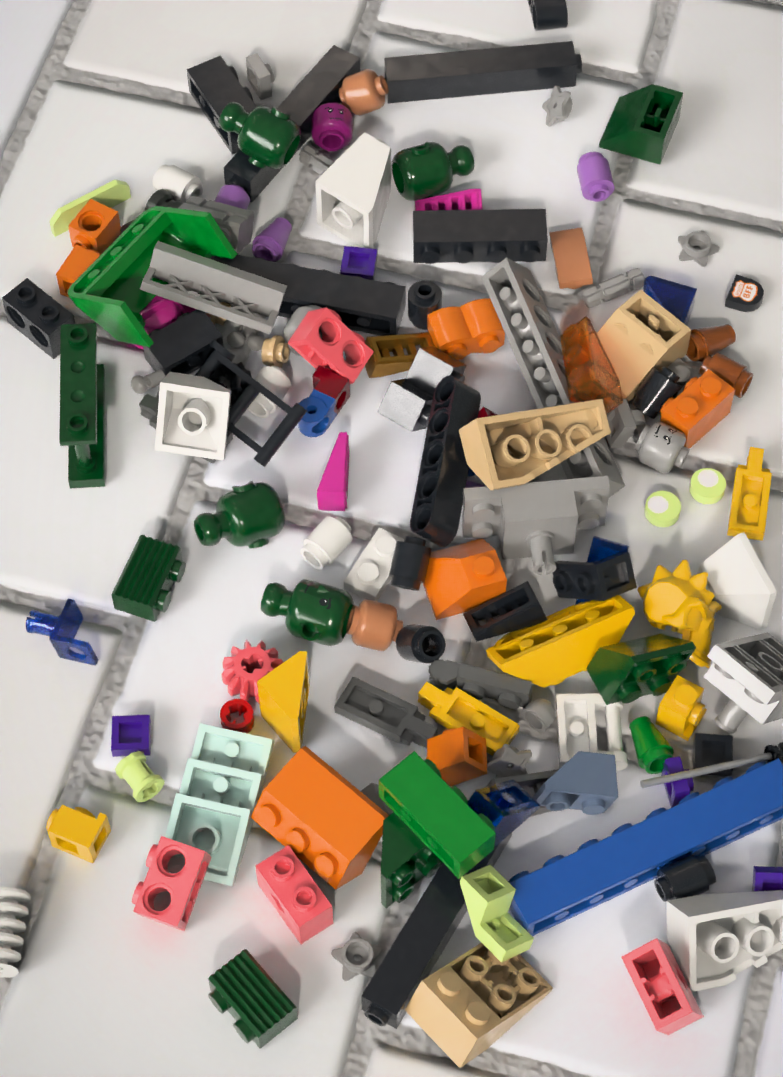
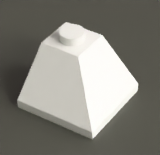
[155,372,231,460]
[698,532,777,630]

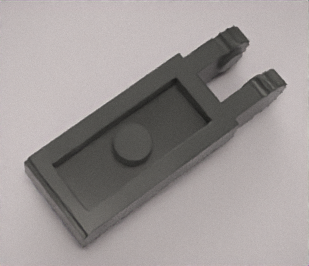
[428,658,532,709]

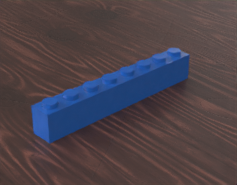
[508,758,783,936]

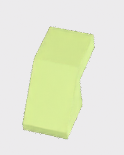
[460,865,534,962]

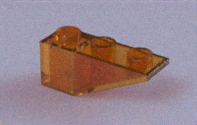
[560,316,623,415]

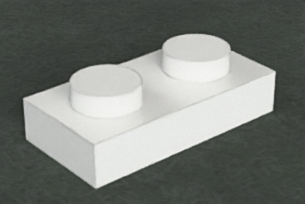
[344,527,404,601]

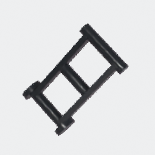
[195,339,307,467]

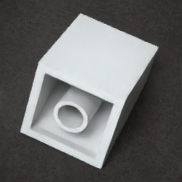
[315,132,391,249]

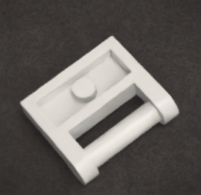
[555,693,628,771]

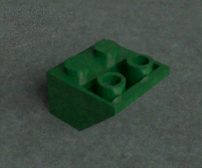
[599,84,683,165]
[586,633,696,705]
[381,812,443,908]

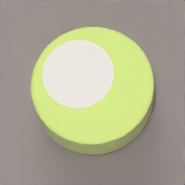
[689,468,726,504]
[644,491,681,527]

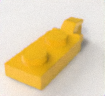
[727,447,772,541]
[418,681,520,756]

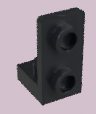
[553,552,637,601]

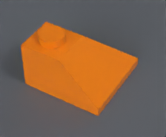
[423,539,507,620]

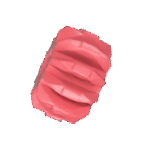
[222,640,283,703]

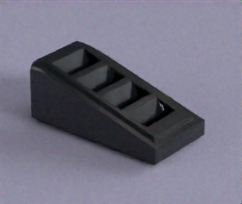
[463,581,548,642]

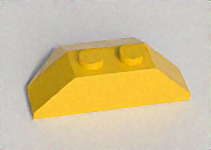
[486,595,635,688]

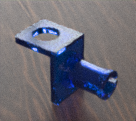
[26,599,98,666]

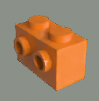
[660,369,735,449]

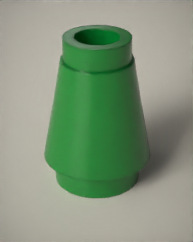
[629,716,674,774]

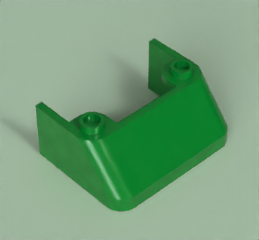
[68,206,237,347]

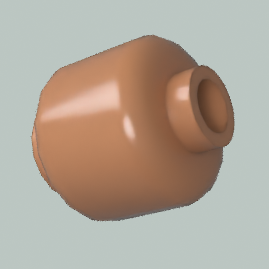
[339,69,389,116]
[346,599,403,651]

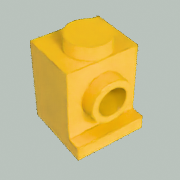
[655,675,707,741]
[46,805,111,863]

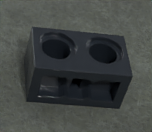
[2,278,75,359]

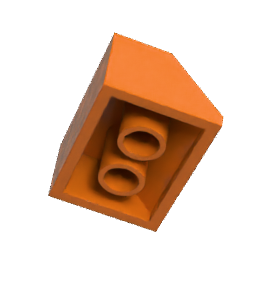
[251,746,389,890]

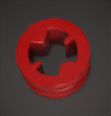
[220,699,254,734]

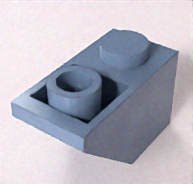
[532,751,618,815]

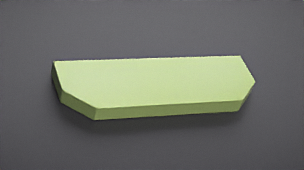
[49,180,131,237]

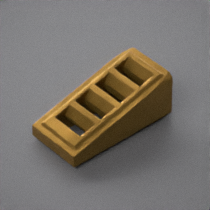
[365,332,435,378]

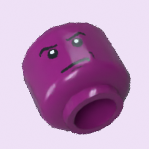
[311,103,353,151]

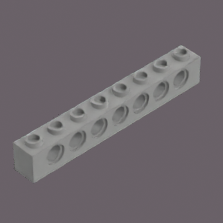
[481,257,625,497]

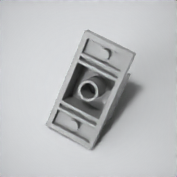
[462,476,610,575]
[704,632,783,734]

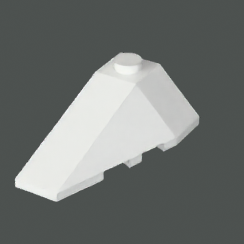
[667,890,783,992]

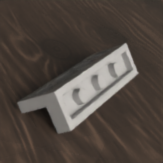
[140,241,287,334]

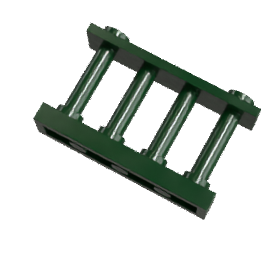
[59,323,105,489]

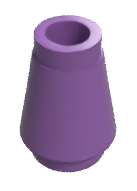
[252,217,292,262]

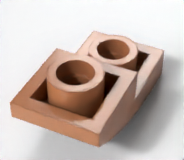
[549,228,593,289]

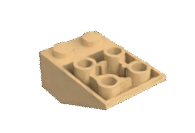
[571,290,691,406]
[405,943,553,1068]

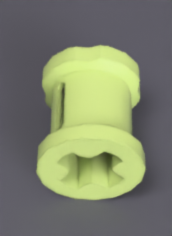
[115,751,165,802]

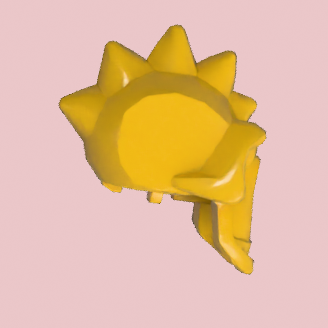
[637,559,722,668]

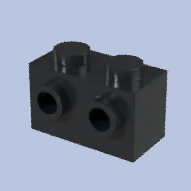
[143,309,224,376]

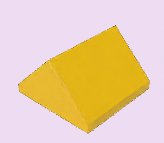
[257,651,310,753]

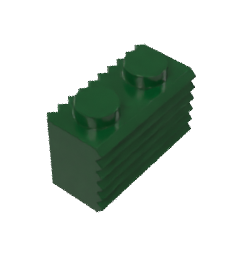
[111,535,186,622]
[208,949,298,1049]

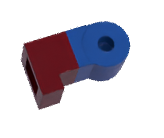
[298,365,350,437]

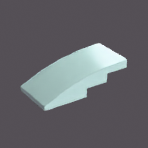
[165,723,275,887]

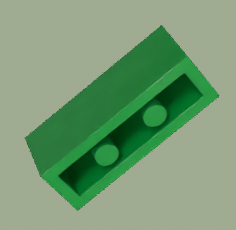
[379,751,496,879]

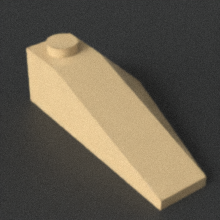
[459,399,611,491]

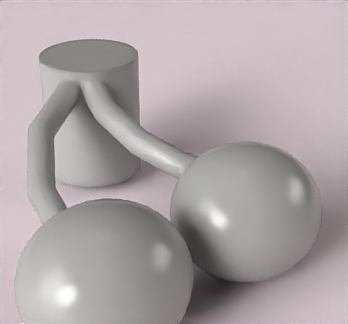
[227,322,264,351]
[131,369,166,398]

